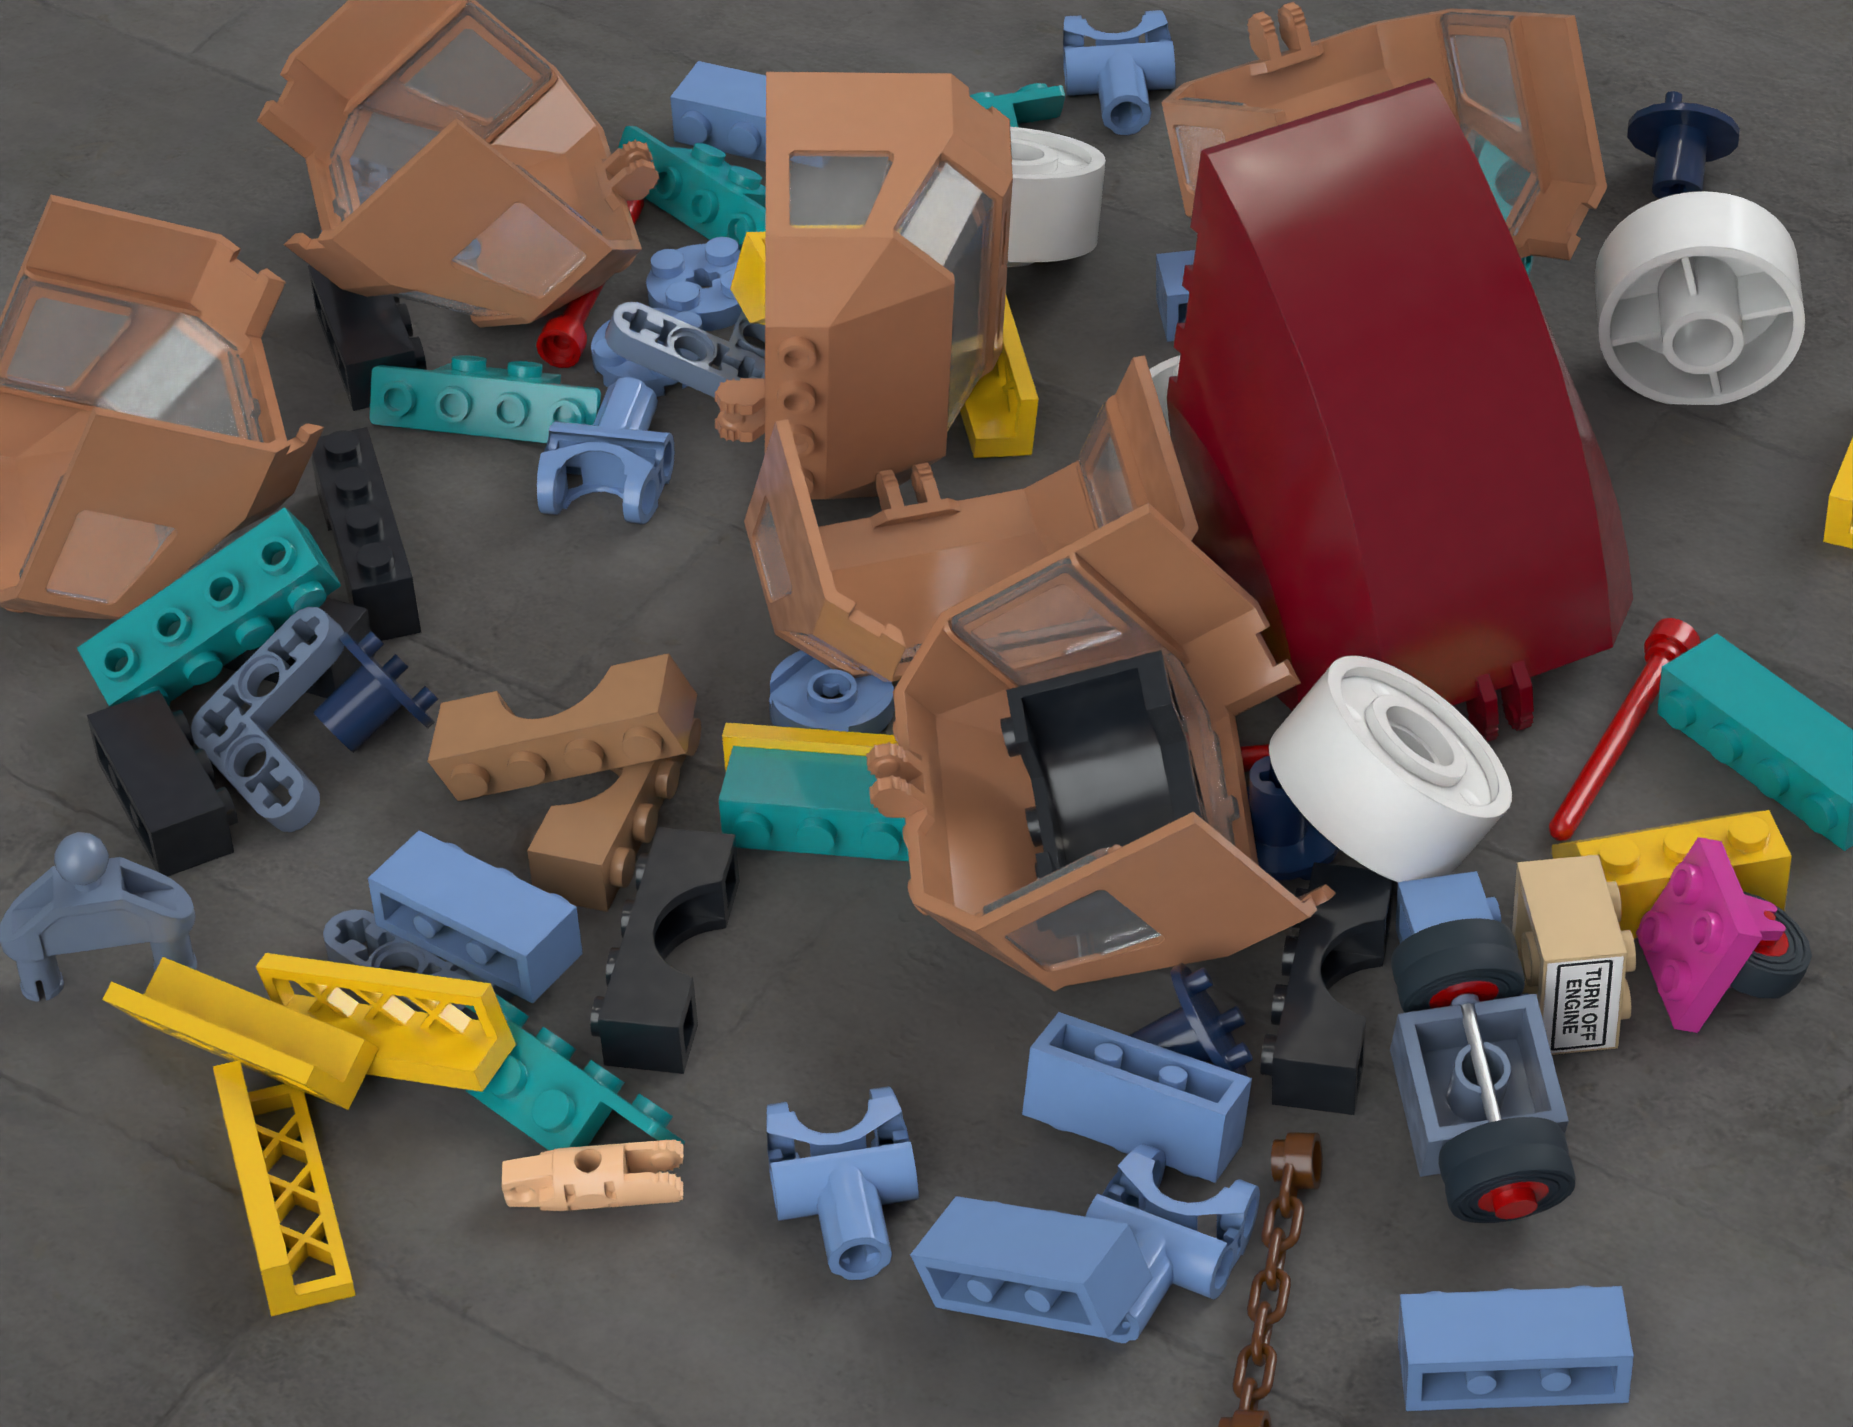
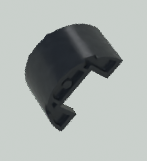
[1000,650,1209,930]

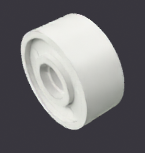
[905,127,1106,267]
[1595,191,1805,405]
[1269,656,1512,882]

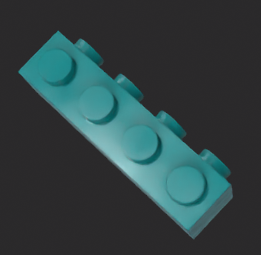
[77,507,342,707]

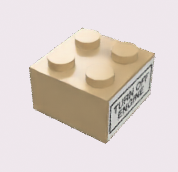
[1512,855,1636,1055]

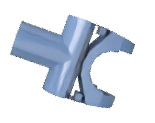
[1063,10,1176,135]
[537,377,675,524]
[767,1086,919,1280]
[1085,1144,1260,1343]

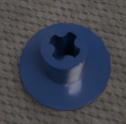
[1627,91,1740,199]
[313,631,439,753]
[1246,756,1340,880]
[1128,963,1253,1077]

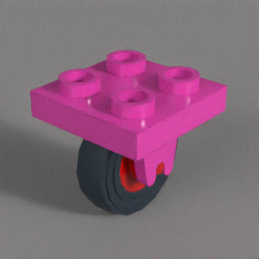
[1636,837,1812,1033]

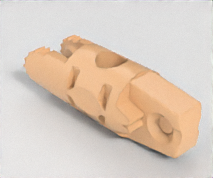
[502,1140,683,1211]

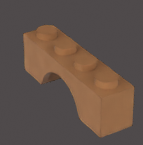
[428,653,697,801]
[527,715,701,912]

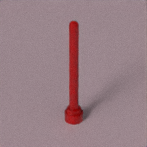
[536,198,645,368]
[1549,618,1701,841]

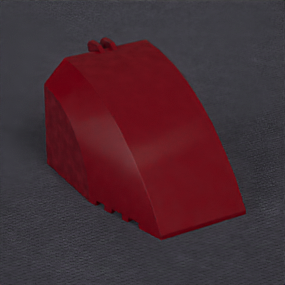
[1166,78,1633,742]

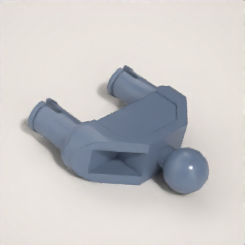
[0,832,197,1001]

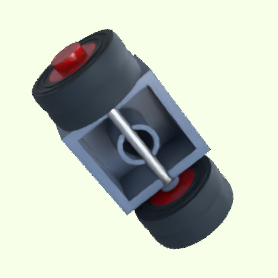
[1390,918,1576,1223]

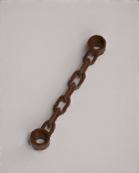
[1218,1132,1323,1427]

